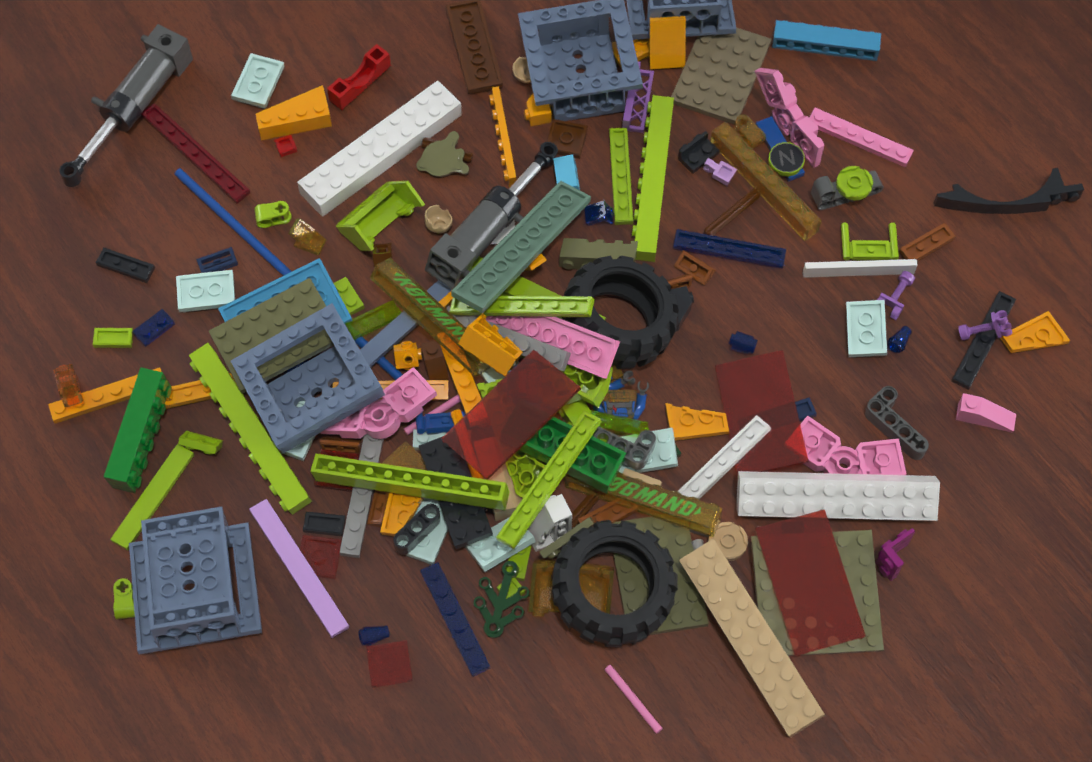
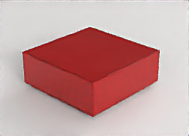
[274,134,298,158]

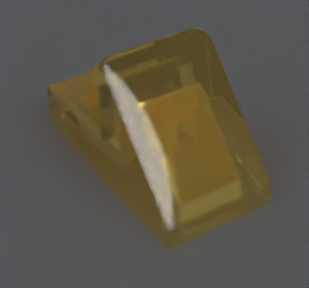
[288,218,327,255]

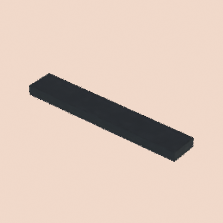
[951,291,1016,390]

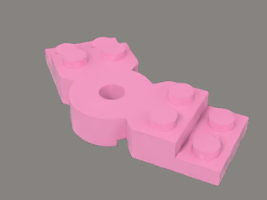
[755,68,824,168]
[320,367,437,439]
[784,415,907,475]

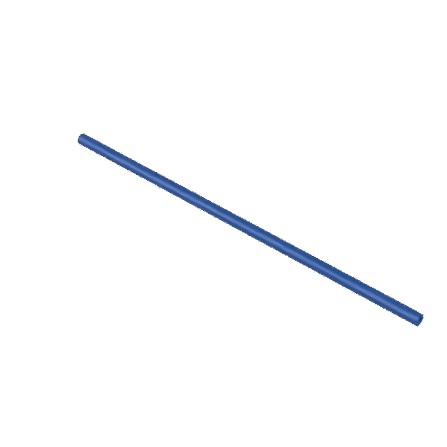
[175,168,403,380]

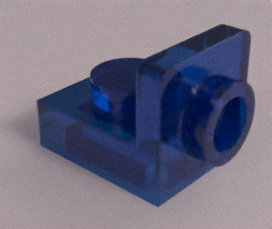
[584,201,614,226]

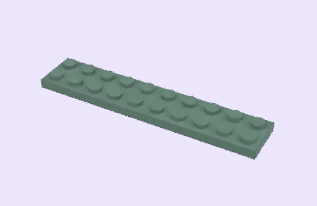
[451,181,591,313]

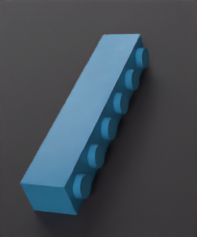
[772,20,881,61]

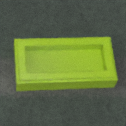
[93,328,134,348]

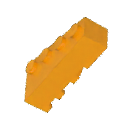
[255,85,332,141]

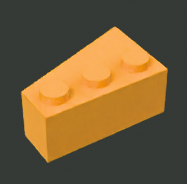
[458,313,523,377]

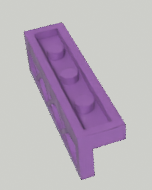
[622,62,654,133]

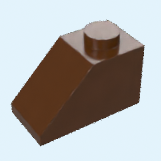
[373,243,393,278]
[420,339,449,381]

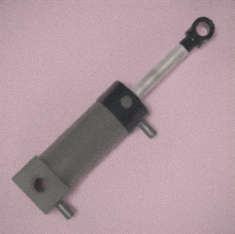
[59,24,193,187]
[425,142,558,290]

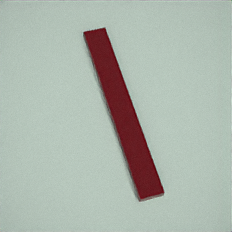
[141,103,250,204]

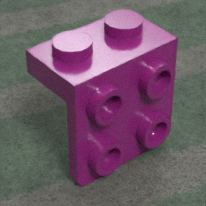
[875,528,916,581]

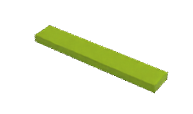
[609,128,633,225]
[110,444,194,551]

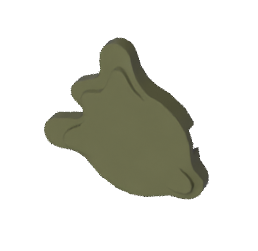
[416,131,469,178]

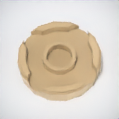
[708,522,748,561]

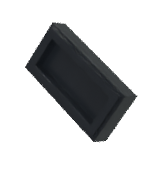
[303,512,346,537]

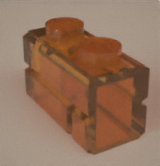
[54,364,84,407]

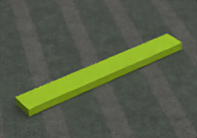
[449,296,594,317]
[496,411,601,549]

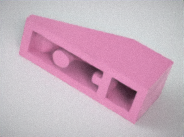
[956,393,1016,433]

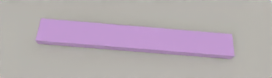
[249,499,349,638]

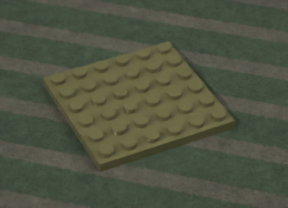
[751,530,884,656]

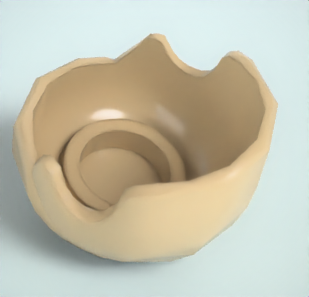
[512,57,531,83]
[424,205,453,234]

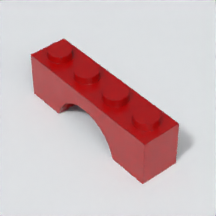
[327,44,391,110]

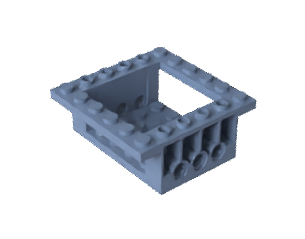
[518,0,643,121]
[626,0,737,39]
[231,303,385,454]
[129,507,262,654]

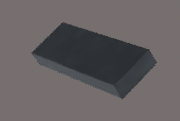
[95,248,155,283]

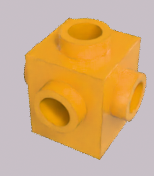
[393,341,422,370]

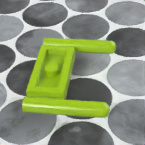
[841,222,899,260]

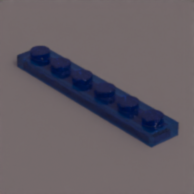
[673,229,786,269]
[420,562,491,677]

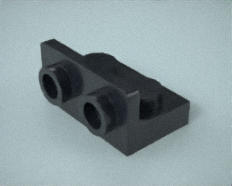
[678,131,720,174]

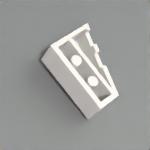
[528,494,572,552]

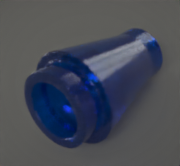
[887,326,912,353]
[358,625,390,647]

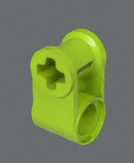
[255,201,292,228]
[113,578,135,620]

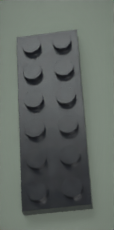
[419,432,493,549]

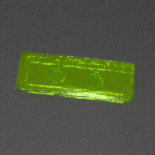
[345,300,402,340]
[590,410,649,435]

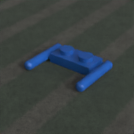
[416,411,475,434]

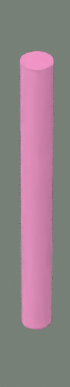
[403,394,461,435]
[605,665,663,734]

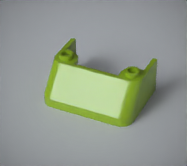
[336,181,425,251]

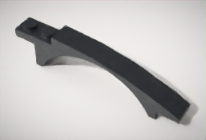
[934,168,1084,214]

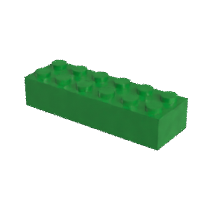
[104,367,172,493]
[501,400,626,494]

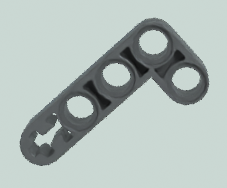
[811,171,884,210]
[864,386,929,460]
[592,426,656,470]

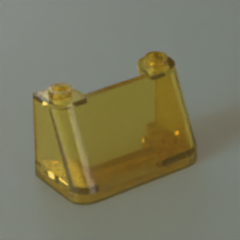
[528,559,614,616]

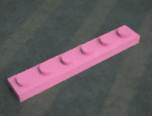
[809,108,914,167]

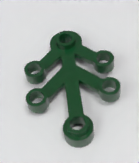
[473,561,530,638]

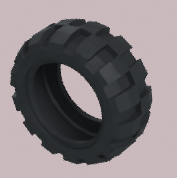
[561,255,679,369]
[551,520,678,647]

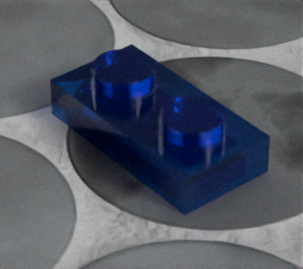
[132,309,175,347]

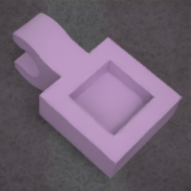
[703,158,737,186]

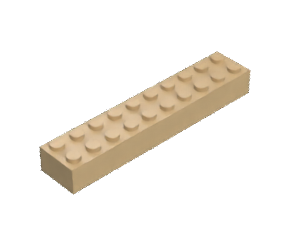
[679,539,825,738]

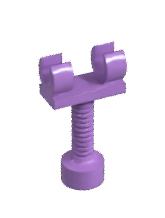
[877,271,915,320]
[959,310,1013,340]

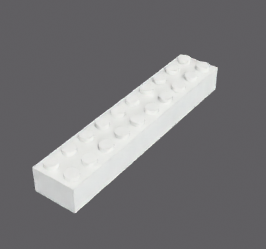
[297,81,462,217]
[736,471,940,521]

